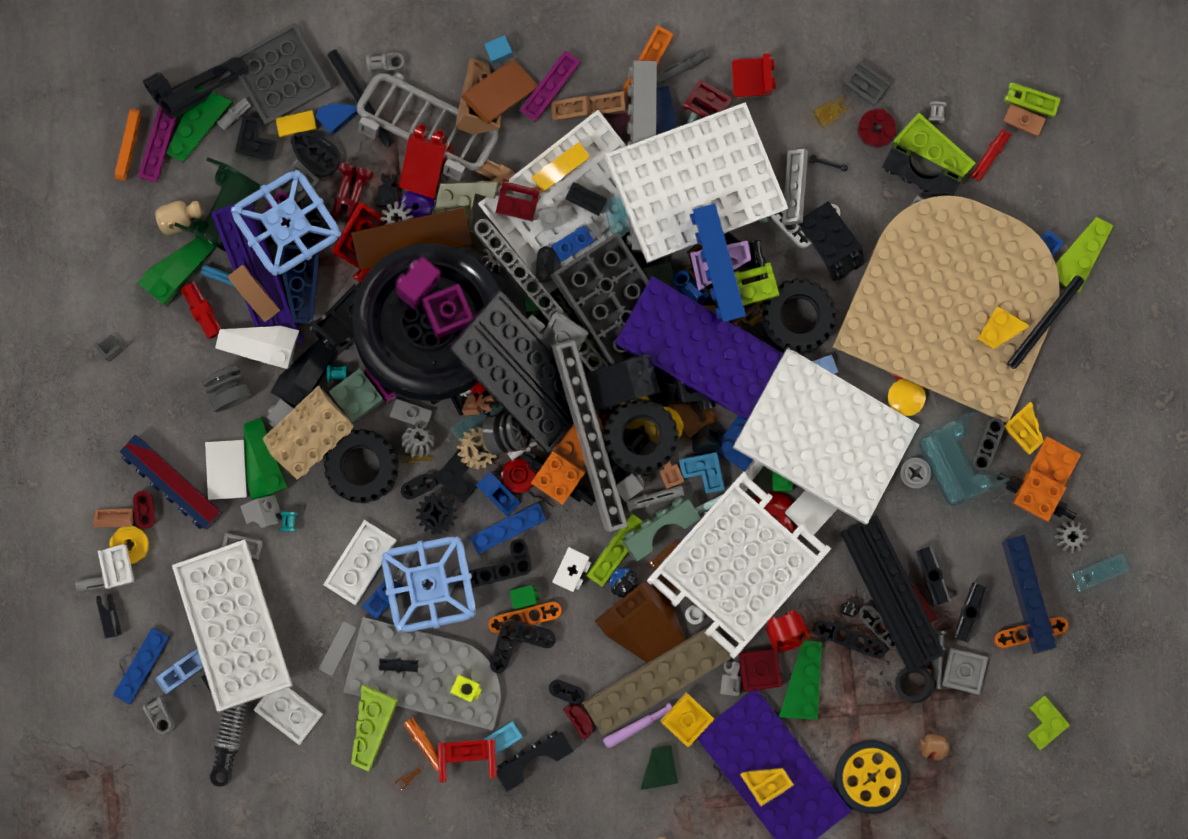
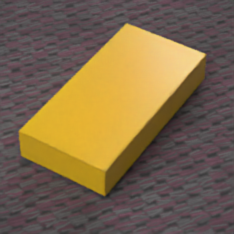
[276,110,317,138]

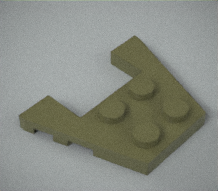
[435,180,500,252]

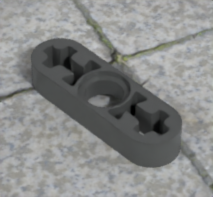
[858,605,897,650]

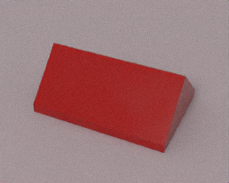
[332,202,387,269]

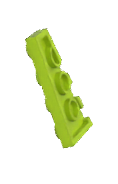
[893,113,975,178]
[1055,217,1113,294]
[351,684,398,772]

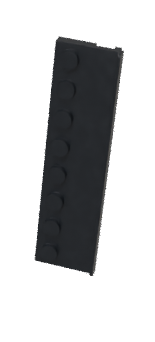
[840,515,946,672]

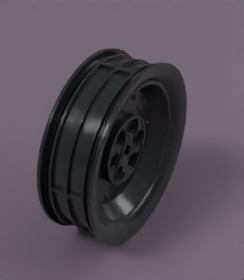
[352,243,500,401]

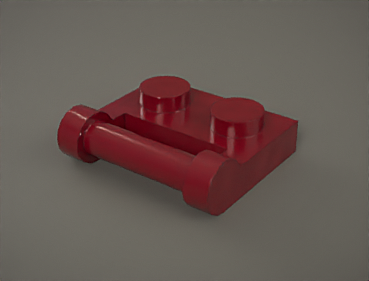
[682,79,732,118]
[495,179,541,222]

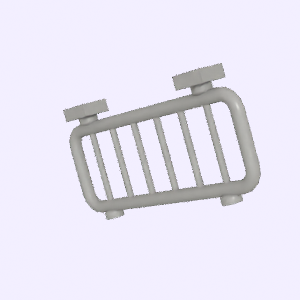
[356,73,498,182]

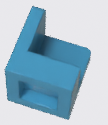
[485,35,513,65]

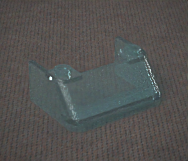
[919,412,1008,506]

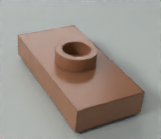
[1003,104,1046,137]
[93,509,134,528]

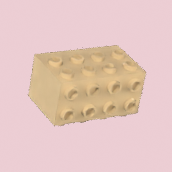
[263,386,354,480]

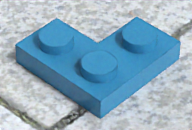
[679,451,725,493]

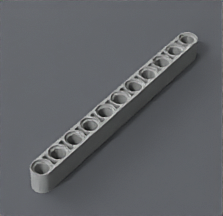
[474,219,609,372]

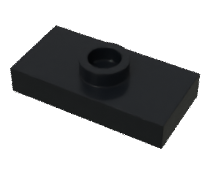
[565,182,607,216]

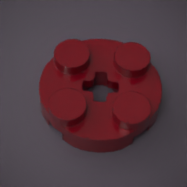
[857,109,896,148]

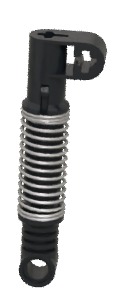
[210,703,247,787]

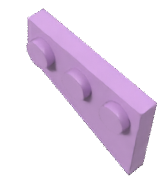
[690,241,751,291]

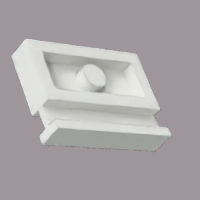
[98,544,134,589]

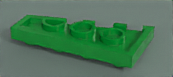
[165,87,233,163]
[778,641,822,720]

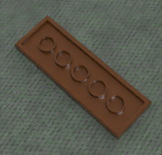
[351,207,472,270]

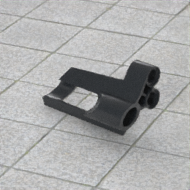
[143,57,249,119]

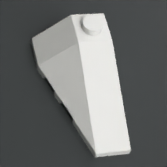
[215,326,299,369]

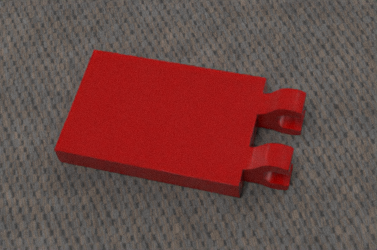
[399,123,447,199]

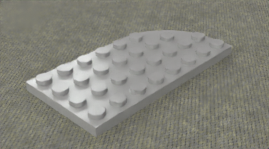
[343,617,501,730]

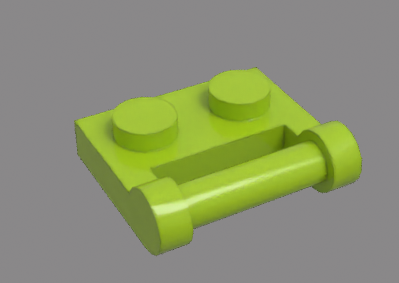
[734,262,779,306]

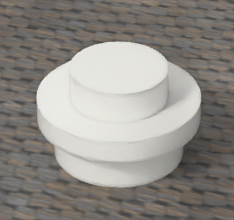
[685,605,705,624]

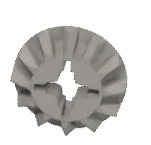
[900,458,931,488]

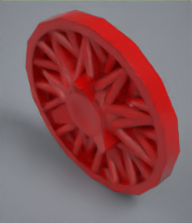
[501,458,537,493]

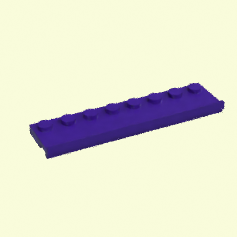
[211,203,305,345]

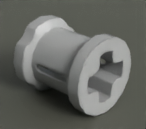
[928,101,947,124]

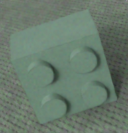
[329,368,385,424]

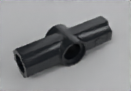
[916,546,951,606]
[952,582,988,643]

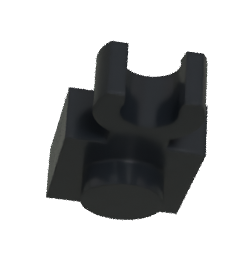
[377,173,398,207]

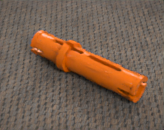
[403,717,438,772]

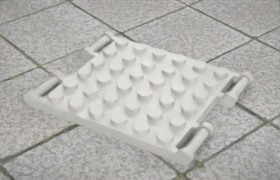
[647,471,831,659]

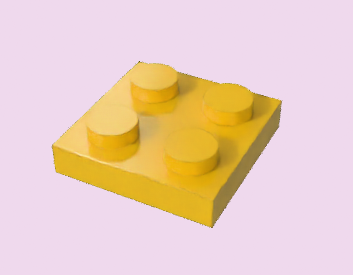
[660,693,714,747]

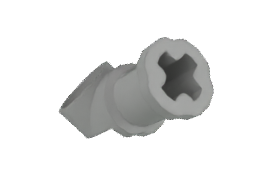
[366,53,405,72]

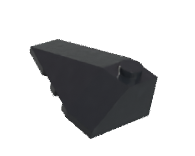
[270,338,337,406]

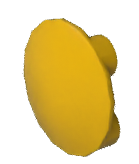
[888,379,926,416]

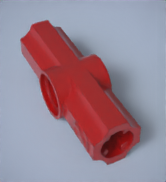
[180,282,221,340]

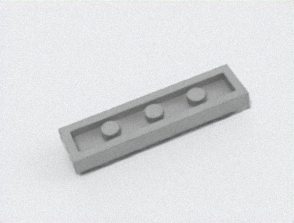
[782,149,808,225]

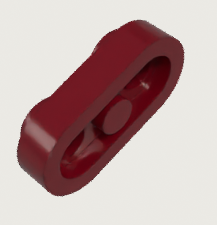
[133,490,156,529]

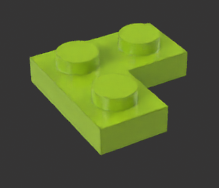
[1027,695,1070,750]

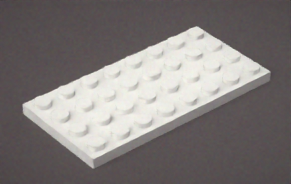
[172,540,292,712]

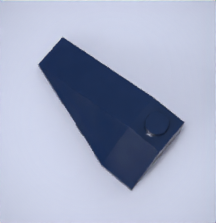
[656,86,677,135]
[279,245,320,324]

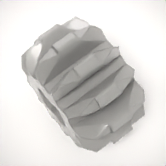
[381,202,414,225]
[482,240,513,273]
[402,425,434,458]
[1055,520,1088,553]

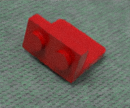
[731,53,776,98]

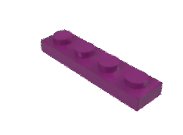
[520,50,580,123]
[138,105,177,183]

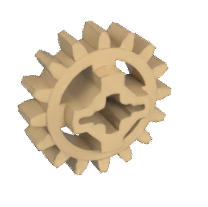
[457,427,497,469]

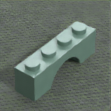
[621,497,701,561]

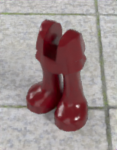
[333,163,374,220]

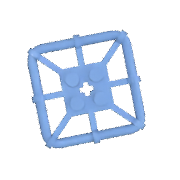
[231,169,341,276]
[381,537,476,632]

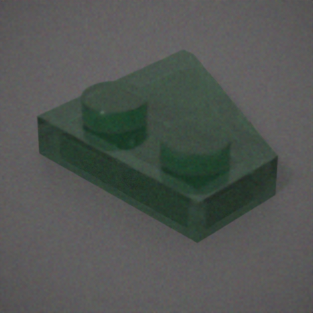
[641,745,678,790]

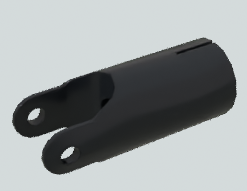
[96,593,122,639]

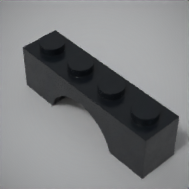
[882,143,962,197]
[496,730,574,792]

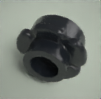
[840,602,859,617]

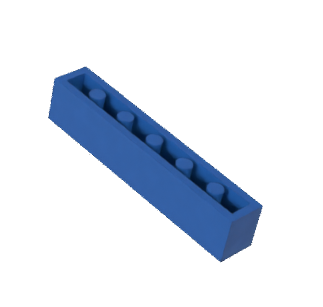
[690,203,746,322]

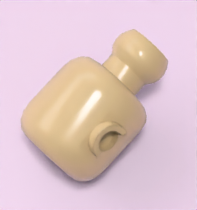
[155,201,204,235]

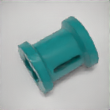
[327,365,348,382]
[280,512,298,532]

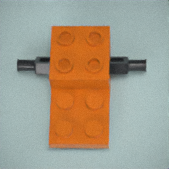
[520,424,605,506]
[996,437,1081,522]

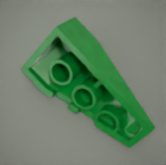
[138,236,215,307]
[243,417,289,500]

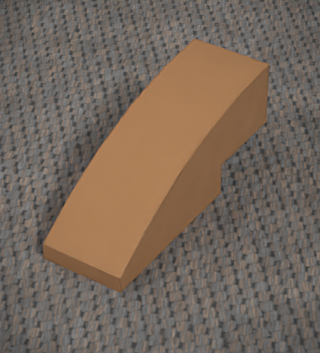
[227,265,281,322]

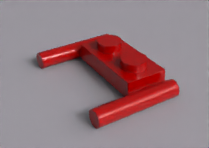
[438,739,497,783]

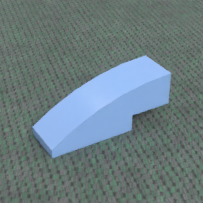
[155,648,204,695]

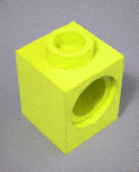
[450,674,482,702]

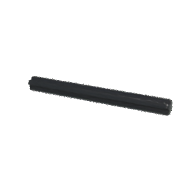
[327,49,394,148]
[1007,275,1084,369]

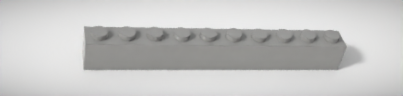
[626,60,657,253]
[551,340,627,532]

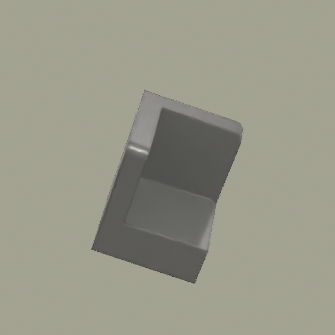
[94,335,124,362]

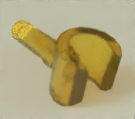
[405,452,432,464]

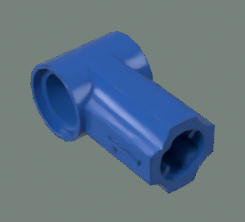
[673,271,709,305]

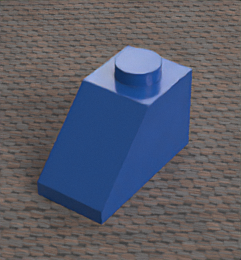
[315,103,358,136]
[476,472,520,516]

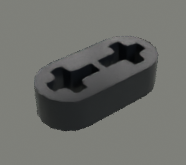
[535,246,555,283]
[401,474,436,500]
[549,679,584,704]

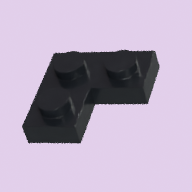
[235,115,277,161]
[434,449,476,503]

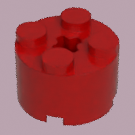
[765,610,810,652]

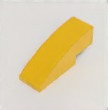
[531,142,590,193]

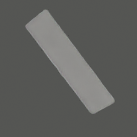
[319,622,356,676]

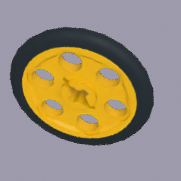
[835,740,908,814]

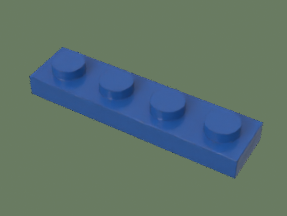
[469,503,547,554]
[113,628,170,705]

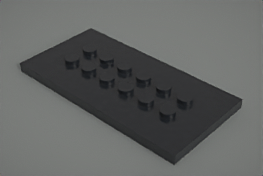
[448,290,574,453]

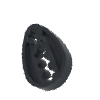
[291,132,341,177]

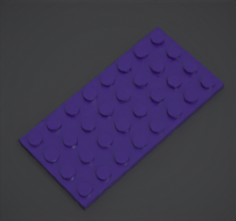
[614,276,784,421]
[697,690,851,839]

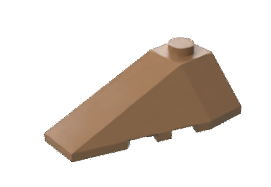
[456,58,501,134]

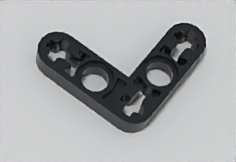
[490,618,556,673]

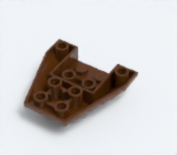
[595,577,686,663]

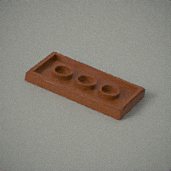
[461,59,538,124]

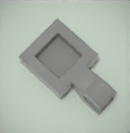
[720,661,741,696]

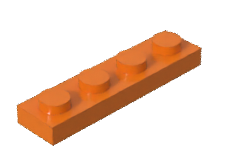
[621,25,674,93]

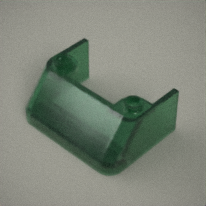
[174,157,261,252]

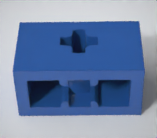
[550,225,594,263]

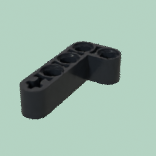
[458,539,532,588]

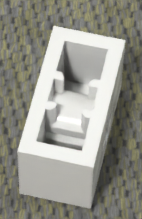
[552,548,592,592]

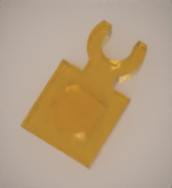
[813,98,849,128]

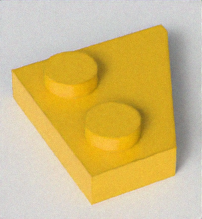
[977,306,1029,349]

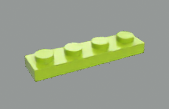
[586,513,643,587]

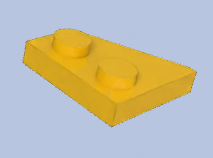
[1004,402,1044,455]
[740,768,793,806]

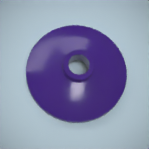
[398,191,435,220]

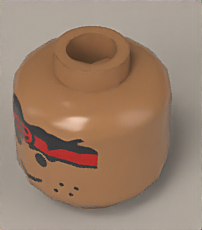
[919,734,949,761]

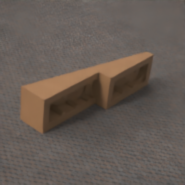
[551,91,630,121]

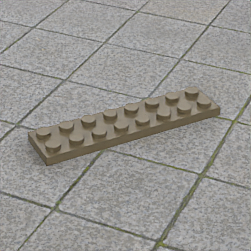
[582,625,732,736]

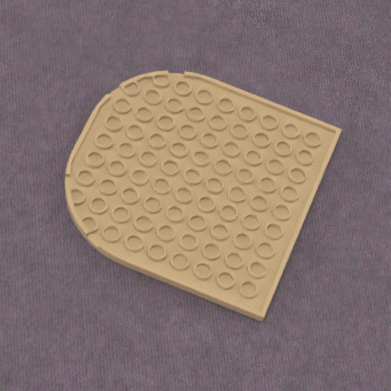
[832,196,1060,423]

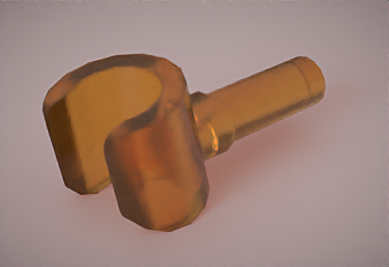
[396,767,421,790]

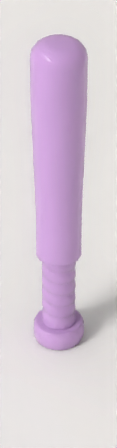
[603,702,672,748]

